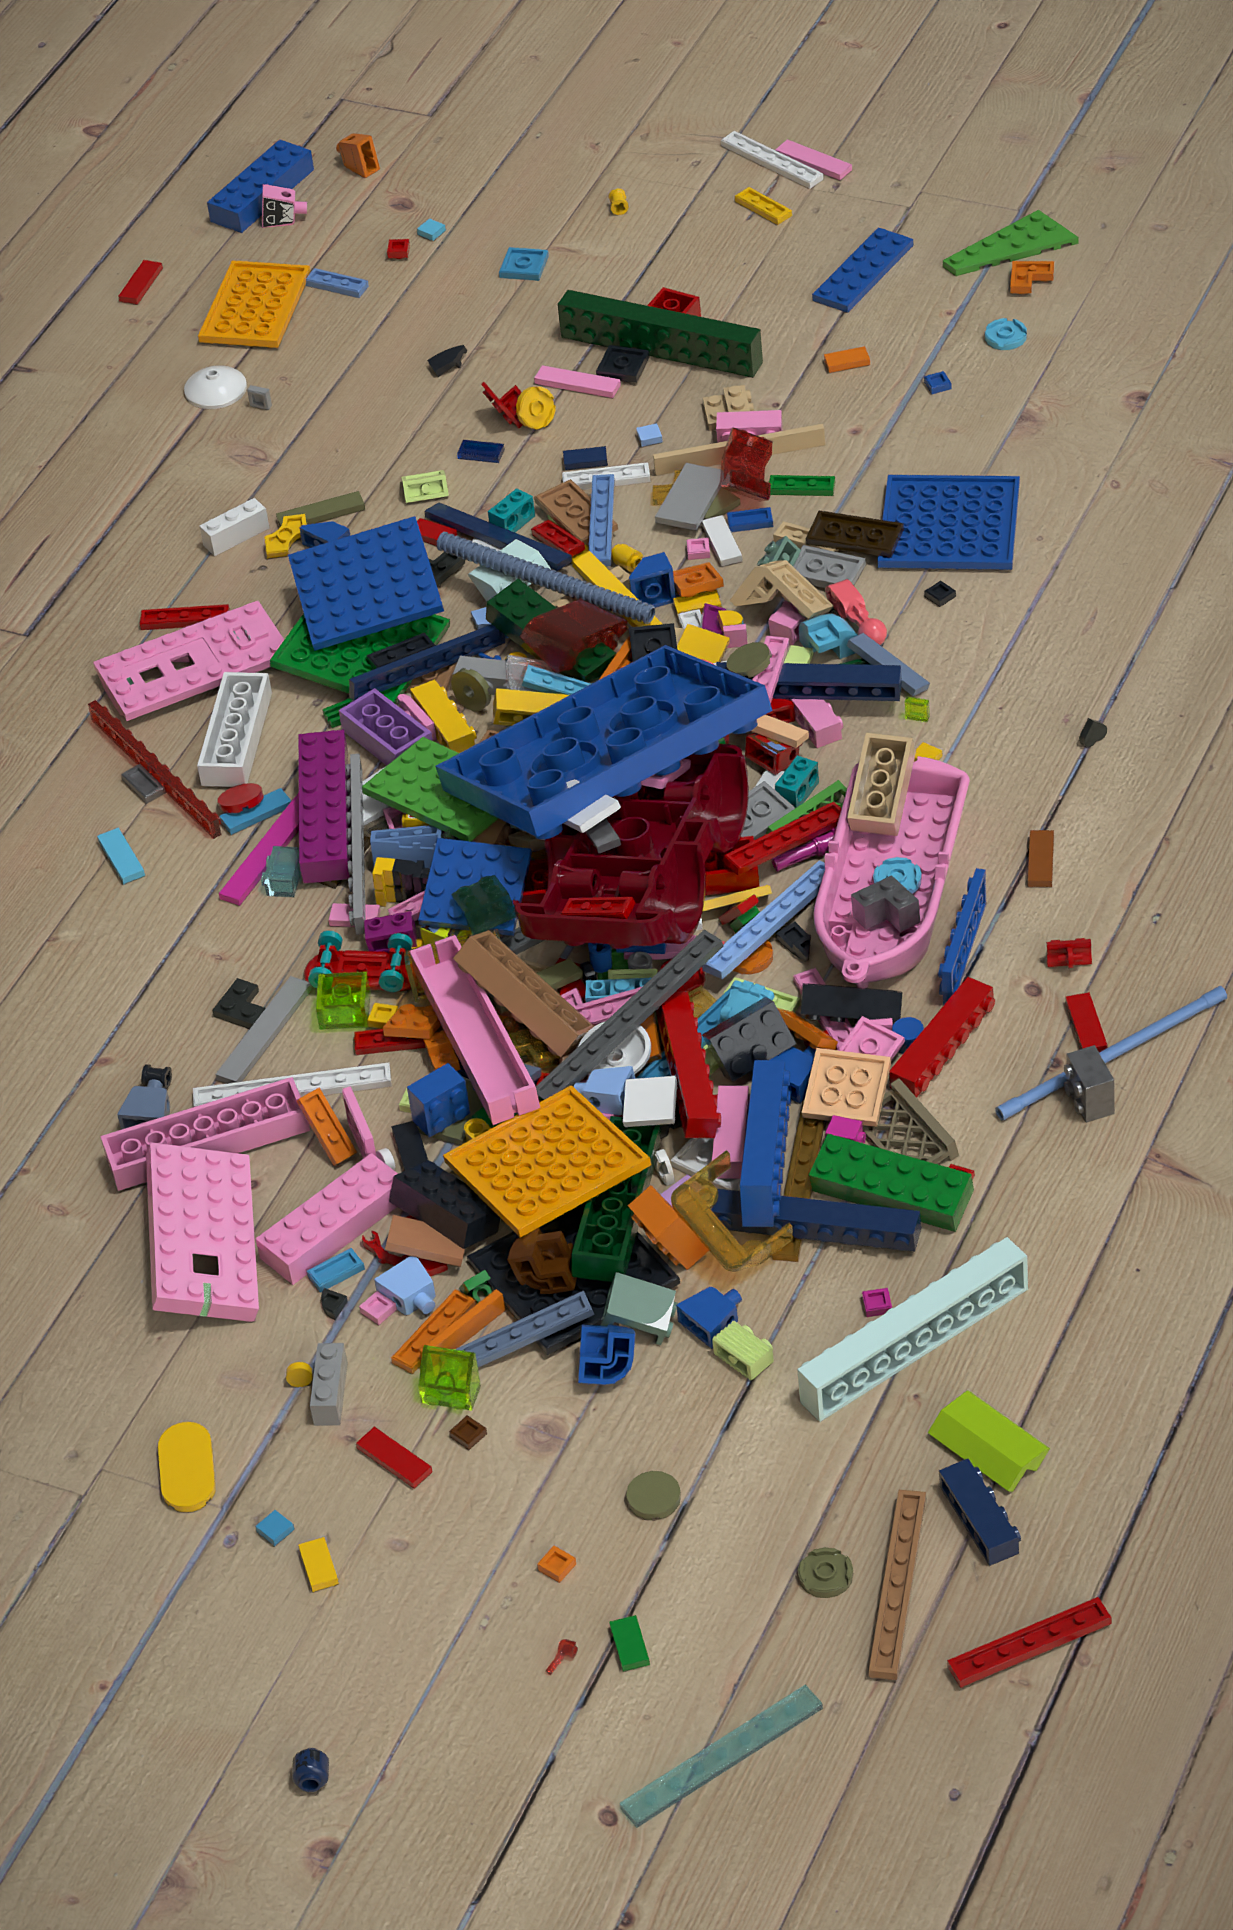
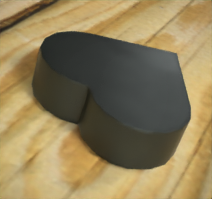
[1079,718,1107,747]

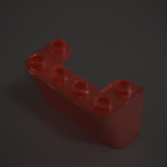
[520,599,628,673]

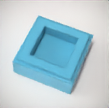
[417,219,446,241]

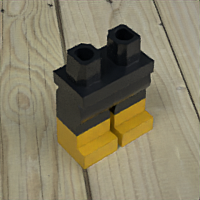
[372,857,430,907]

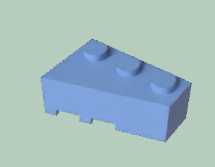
[370,825,443,868]

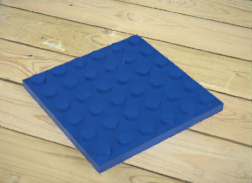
[878,475,1020,570]
[288,516,444,651]

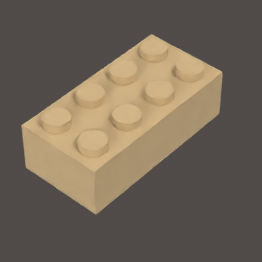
[847,733,916,836]

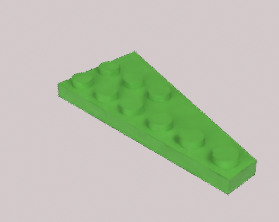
[943,210,1079,276]

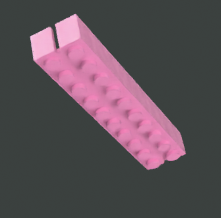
[410,935,540,1125]

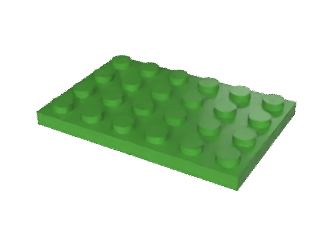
[362,737,498,842]

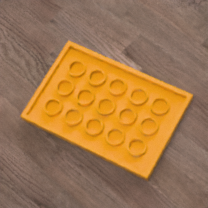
[198,260,311,348]

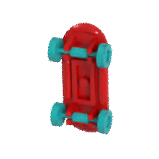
[304,931,420,992]

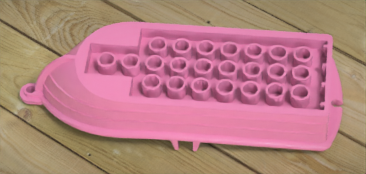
[814,756,970,989]

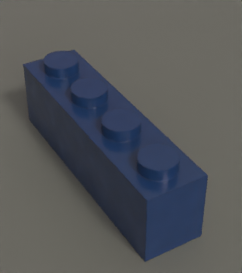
[939,1458,1021,1566]

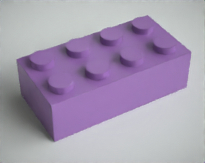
[339,688,433,765]

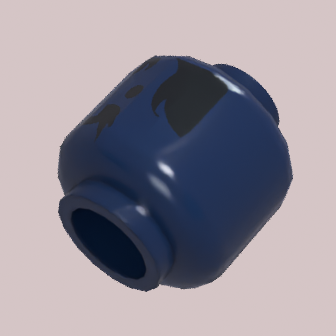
[292,1748,329,1792]

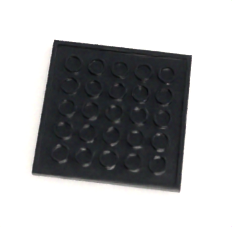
[467,1201,680,1355]

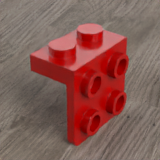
[481,382,523,428]

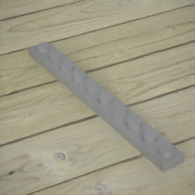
[346,754,366,935]

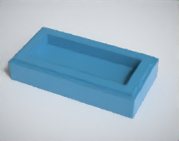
[307,1248,365,1293]

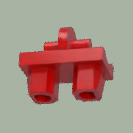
[1046,938,1092,969]

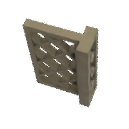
[862,1079,959,1164]

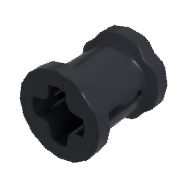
[141,1064,172,1089]

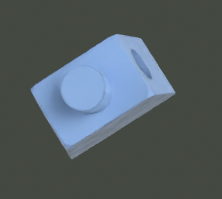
[574,1066,636,1115]
[374,1256,436,1315]

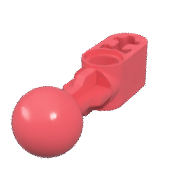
[825,579,887,645]

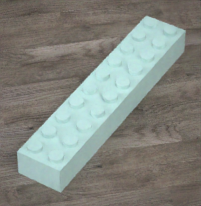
[797,1237,1028,1422]

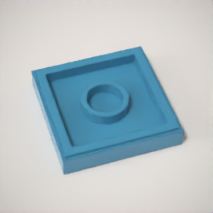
[499,247,549,281]

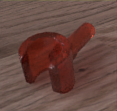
[546,1639,578,1675]

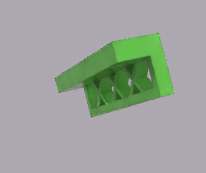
[766,780,847,834]

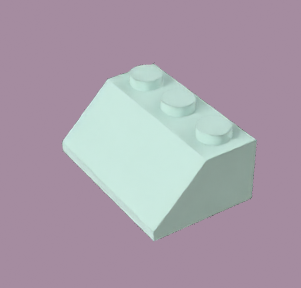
[468,539,551,601]

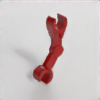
[362,1231,410,1266]

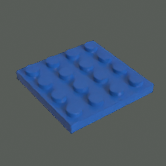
[418,838,532,936]

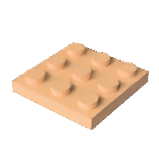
[802,1048,891,1127]

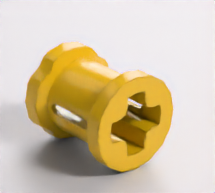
[608,188,629,215]

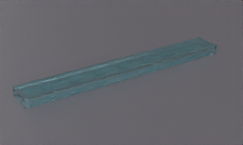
[619,1684,823,1828]

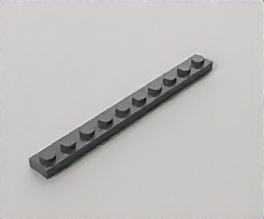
[536,929,724,1101]

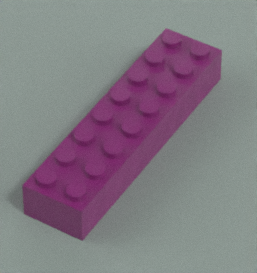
[298,729,350,884]

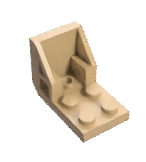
[730,560,834,619]

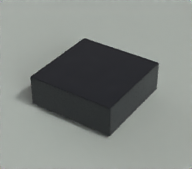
[924,580,956,607]

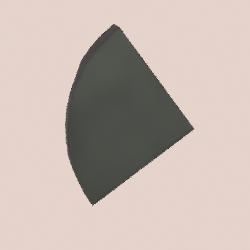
[321,1288,348,1320]

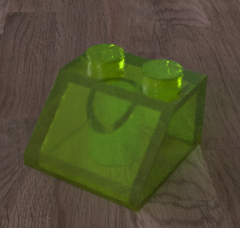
[418,1345,481,1411]

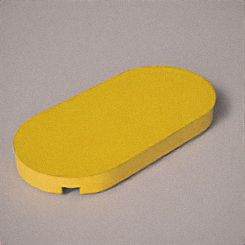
[158,1422,216,1512]

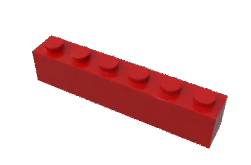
[889,977,995,1098]

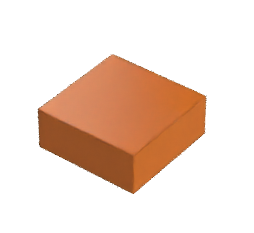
[537,1546,576,1583]

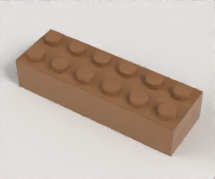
[453,930,594,1057]

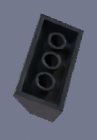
[801,983,903,1024]

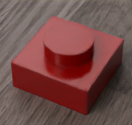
[387,239,410,259]

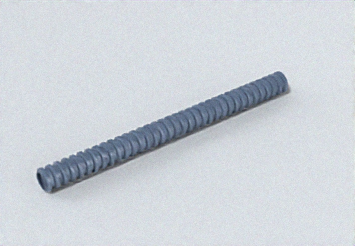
[437,532,655,624]

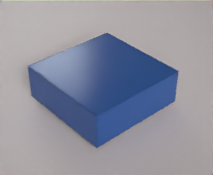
[924,371,952,394]

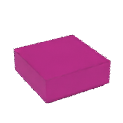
[862,1288,892,1317]

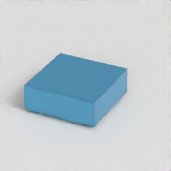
[255,1510,295,1546]

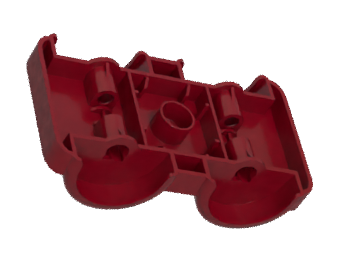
[513,744,749,949]

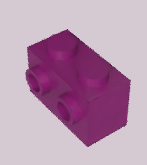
[364,911,417,953]

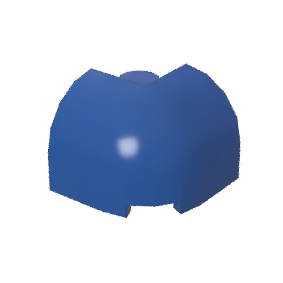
[578,1325,635,1385]

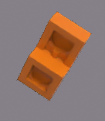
[423,1031,461,1071]

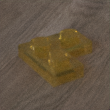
[508,1029,560,1069]

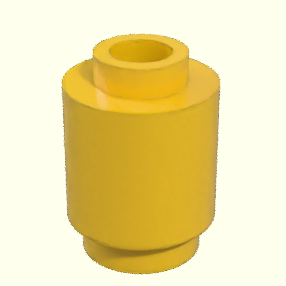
[611,544,643,572]

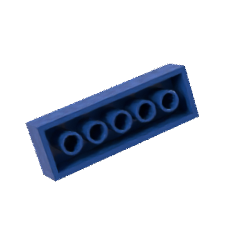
[207,139,314,233]

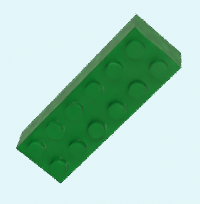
[809,1134,974,1232]

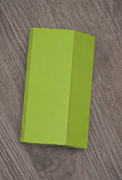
[928,1390,1050,1492]

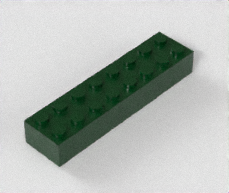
[572,1116,661,1282]

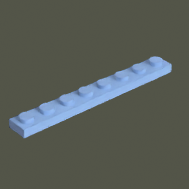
[702,860,825,979]

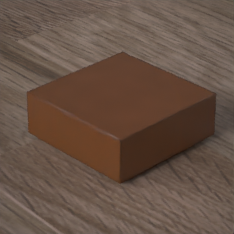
[449,1415,487,1450]

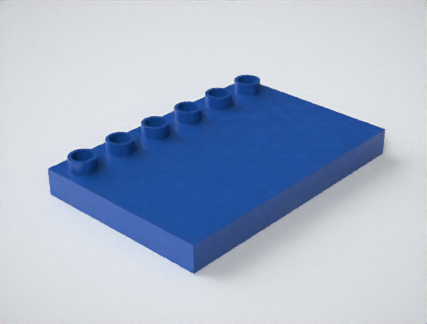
[435,645,773,839]

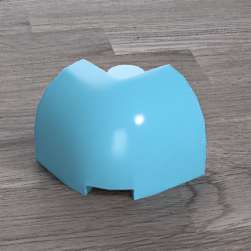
[799,614,858,659]

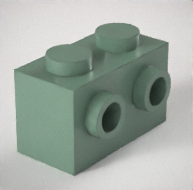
[757,536,801,566]

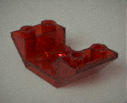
[720,427,773,502]

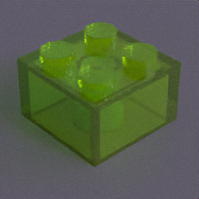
[316,972,371,1030]

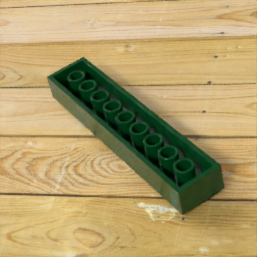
[557,290,763,378]

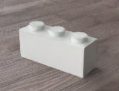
[199,498,269,556]

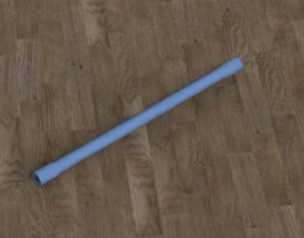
[995,986,1227,1121]

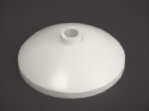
[184,366,247,409]
[578,1021,651,1076]

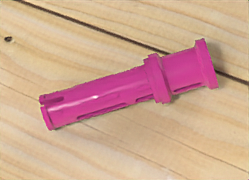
[771,828,836,872]

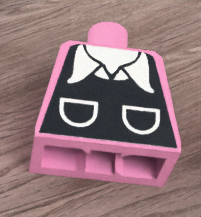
[262,184,307,228]

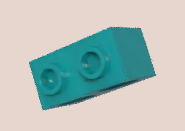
[488,488,535,533]
[775,755,819,808]

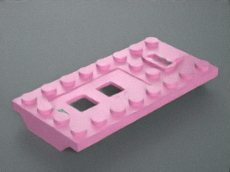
[93,601,284,721]

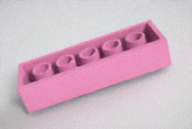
[255,1153,398,1285]

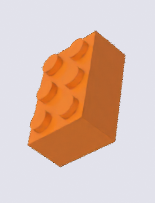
[628,1185,710,1270]

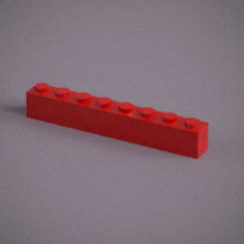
[655,991,721,1138]

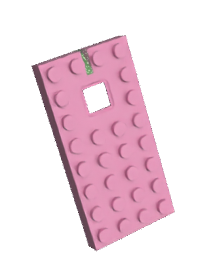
[146,1142,259,1322]

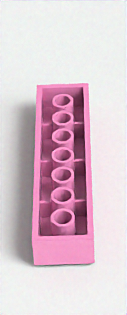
[101,1077,310,1191]

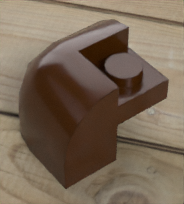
[508,1228,577,1294]

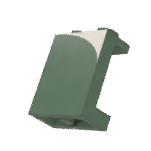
[601,1272,678,1345]

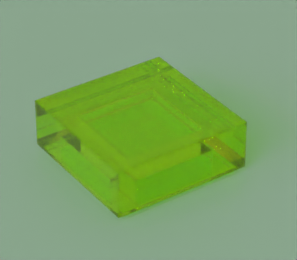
[905,697,930,722]

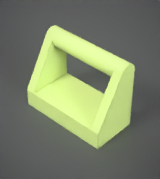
[401,470,449,503]

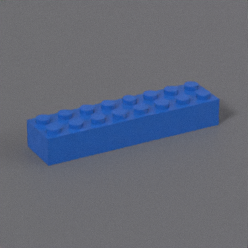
[740,1060,791,1227]

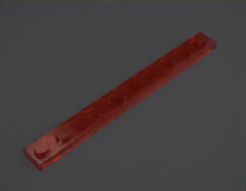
[88,700,221,839]

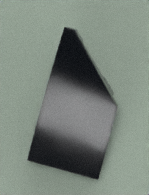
[427,345,467,377]
[776,921,811,962]

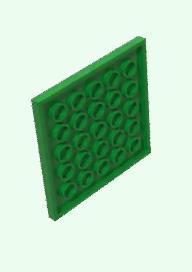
[270,613,450,704]

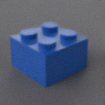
[407,1063,470,1138]

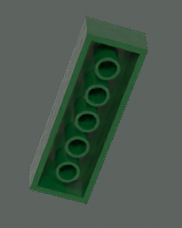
[486,579,616,684]

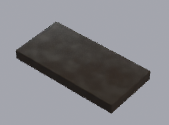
[806,510,904,558]

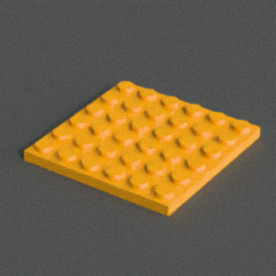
[443,1085,651,1238]

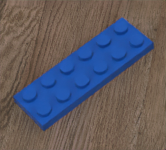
[812,227,914,313]
[938,868,987,1006]

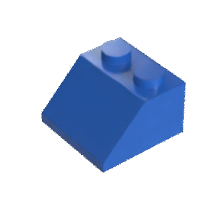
[629,552,676,608]

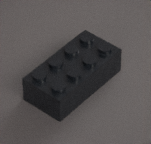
[389,1160,500,1249]

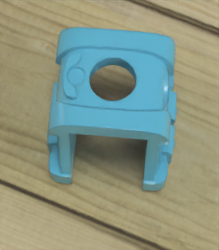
[720,980,775,1023]

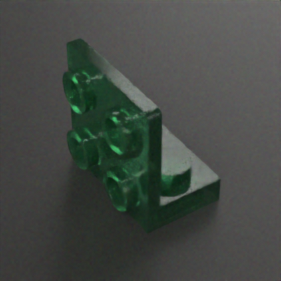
[451,875,517,935]

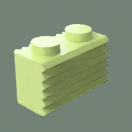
[712,1321,774,1381]

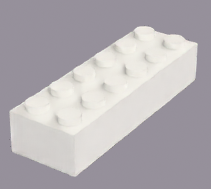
[197,672,272,787]

